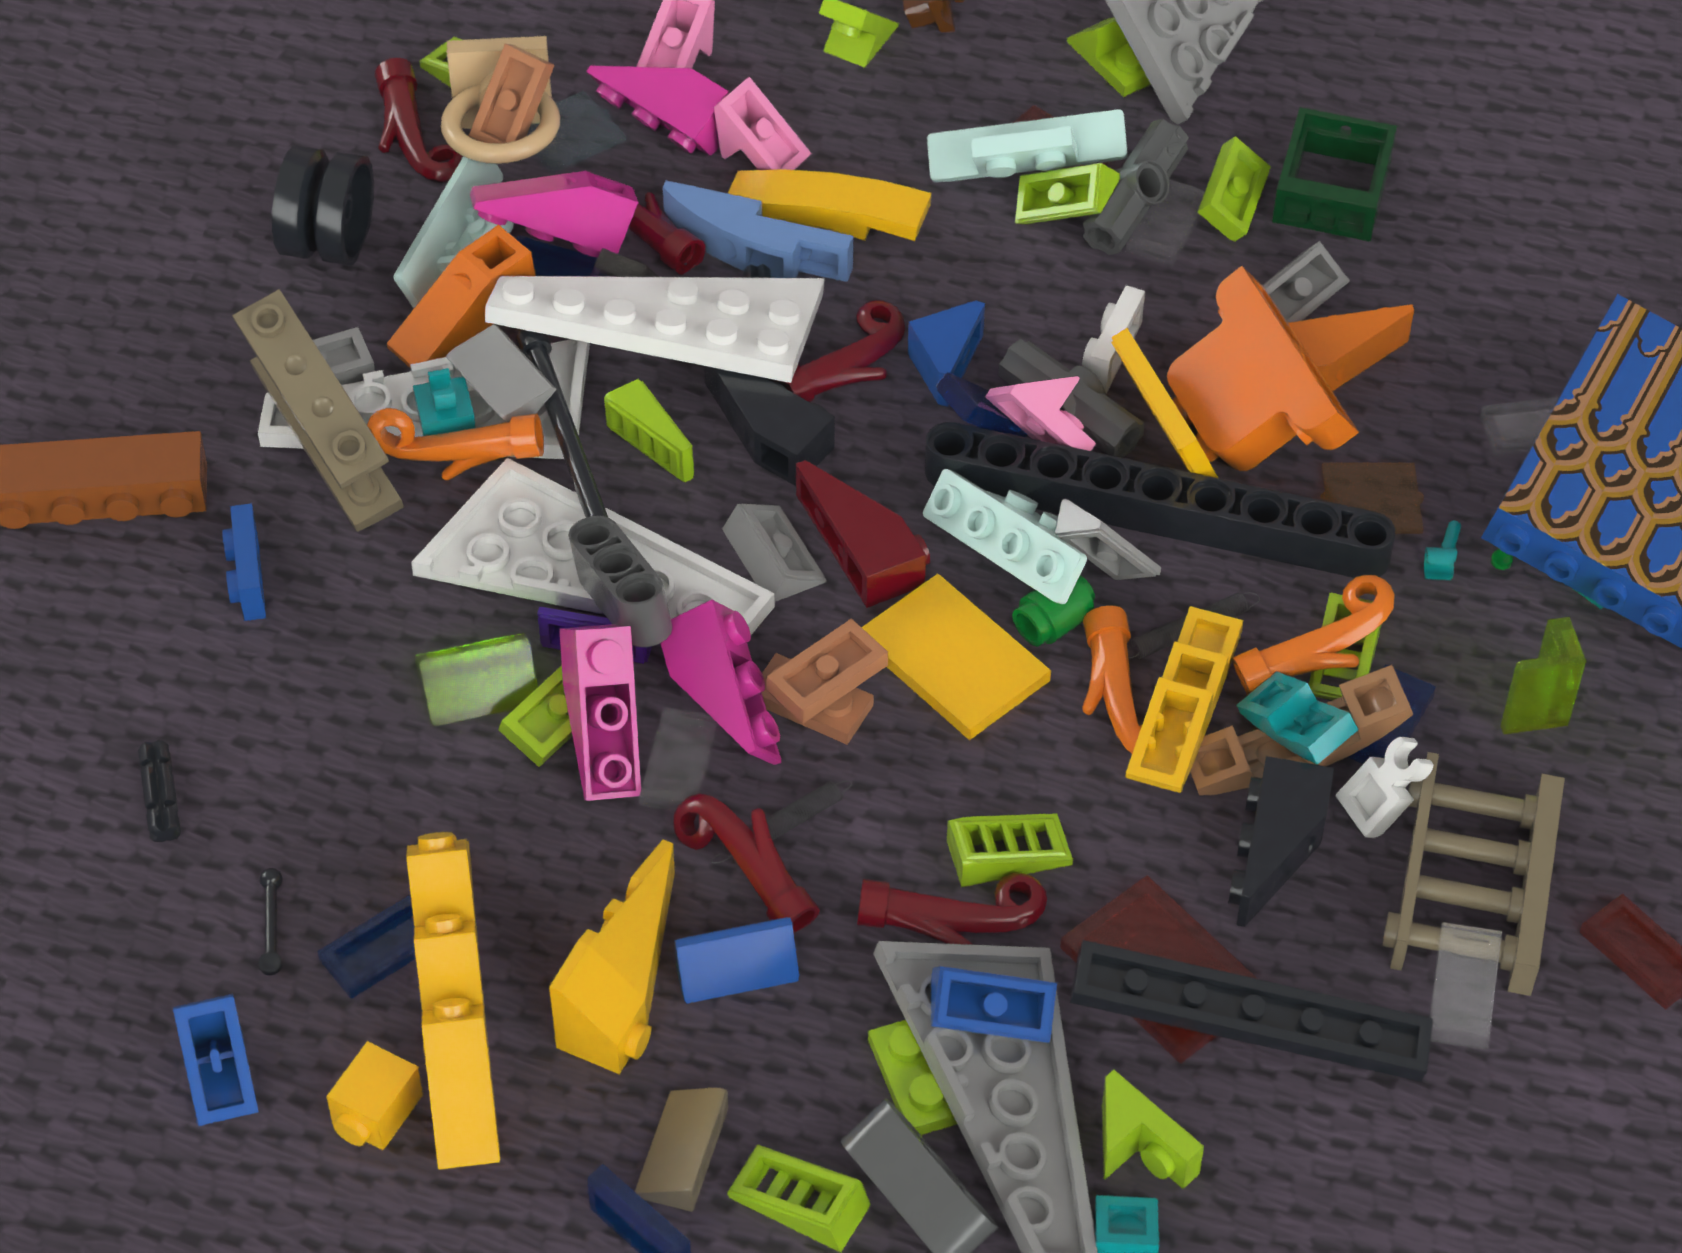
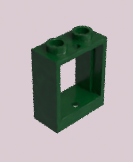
[1272,107,1397,242]

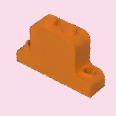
[1167,266,1359,471]

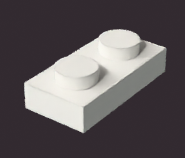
[1082,285,1145,393]

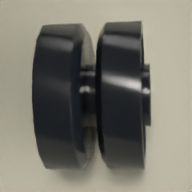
[272,145,374,265]

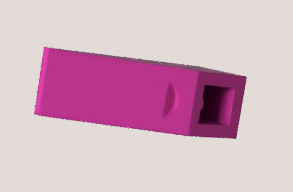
[586,66,730,156]
[469,171,638,257]
[660,600,782,765]
[559,624,642,801]

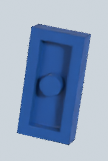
[222,503,266,621]

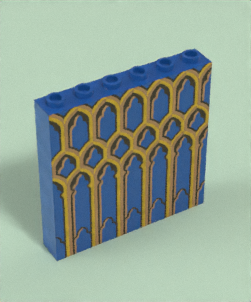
[1481,294,1682,648]

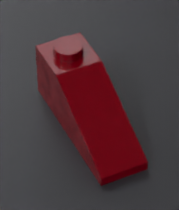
[796,460,930,608]

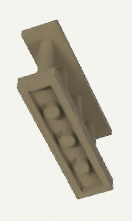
[232,289,404,532]
[1382,752,1565,996]

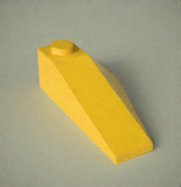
[549,839,675,1075]

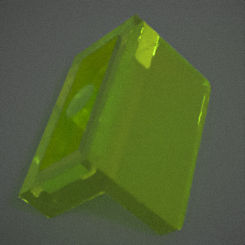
[1500,617,1586,735]
[415,633,538,726]

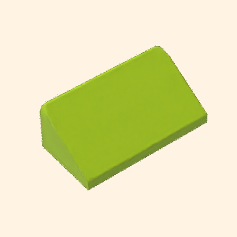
[1015,163,1120,224]

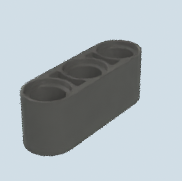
[568,516,672,647]
[840,1099,998,1253]

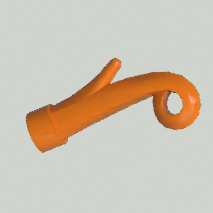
[367,408,544,480]
[1232,575,1395,695]
[1082,606,1142,754]

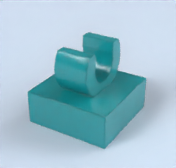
[413,368,476,436]

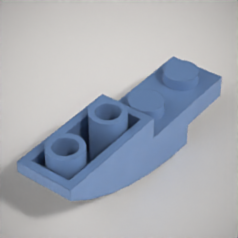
[663,180,853,282]

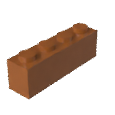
[0,431,207,529]

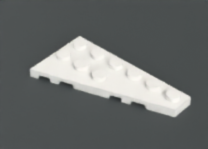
[485,276,825,383]

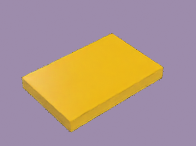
[1111,328,1218,478]
[862,573,1051,740]

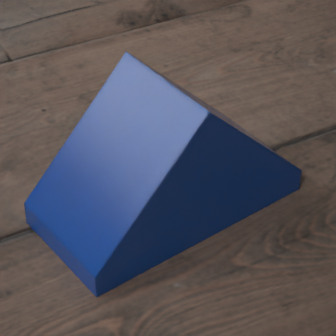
[908,300,985,407]
[173,994,258,1126]

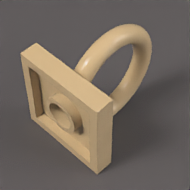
[441,36,560,164]

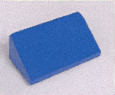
[675,917,799,1004]
[931,966,1057,1043]

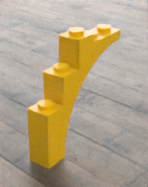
[406,832,500,1170]

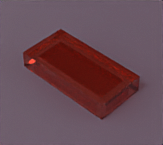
[1579,893,1682,1010]

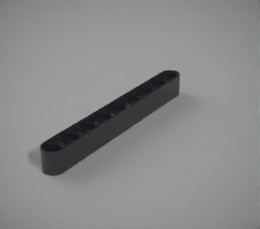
[925,422,1395,578]

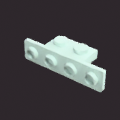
[927,109,1128,182]
[394,156,514,308]
[923,469,1087,604]

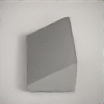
[1262,241,1350,322]
[446,324,557,422]
[1055,499,1161,580]
[722,504,827,602]

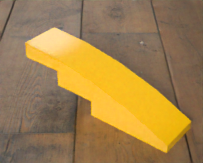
[728,169,932,241]
[1126,606,1243,793]

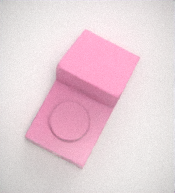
[636,0,715,68]
[714,77,812,170]
[985,376,1096,451]

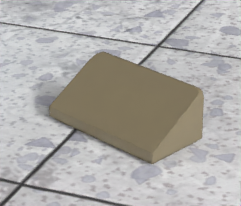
[634,1087,728,1212]

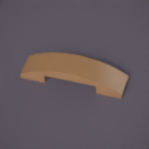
[1190,665,1413,796]

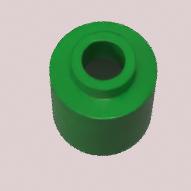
[1012,575,1095,647]

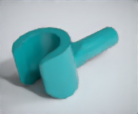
[1424,520,1461,580]

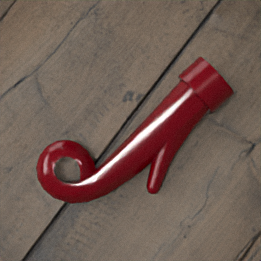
[375,58,463,182]
[628,192,706,275]
[771,300,906,402]
[673,793,820,933]
[857,873,1047,945]

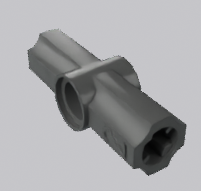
[1083,119,1189,255]
[998,339,1145,458]

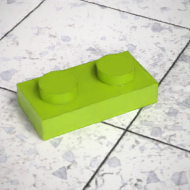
[1198,136,1271,241]
[498,665,573,767]
[868,1020,957,1135]

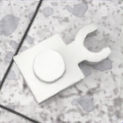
[1335,737,1434,838]

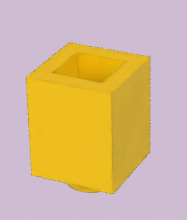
[326,1041,423,1150]

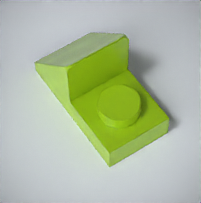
[818,0,899,68]
[1067,17,1151,97]
[1102,1070,1204,1189]

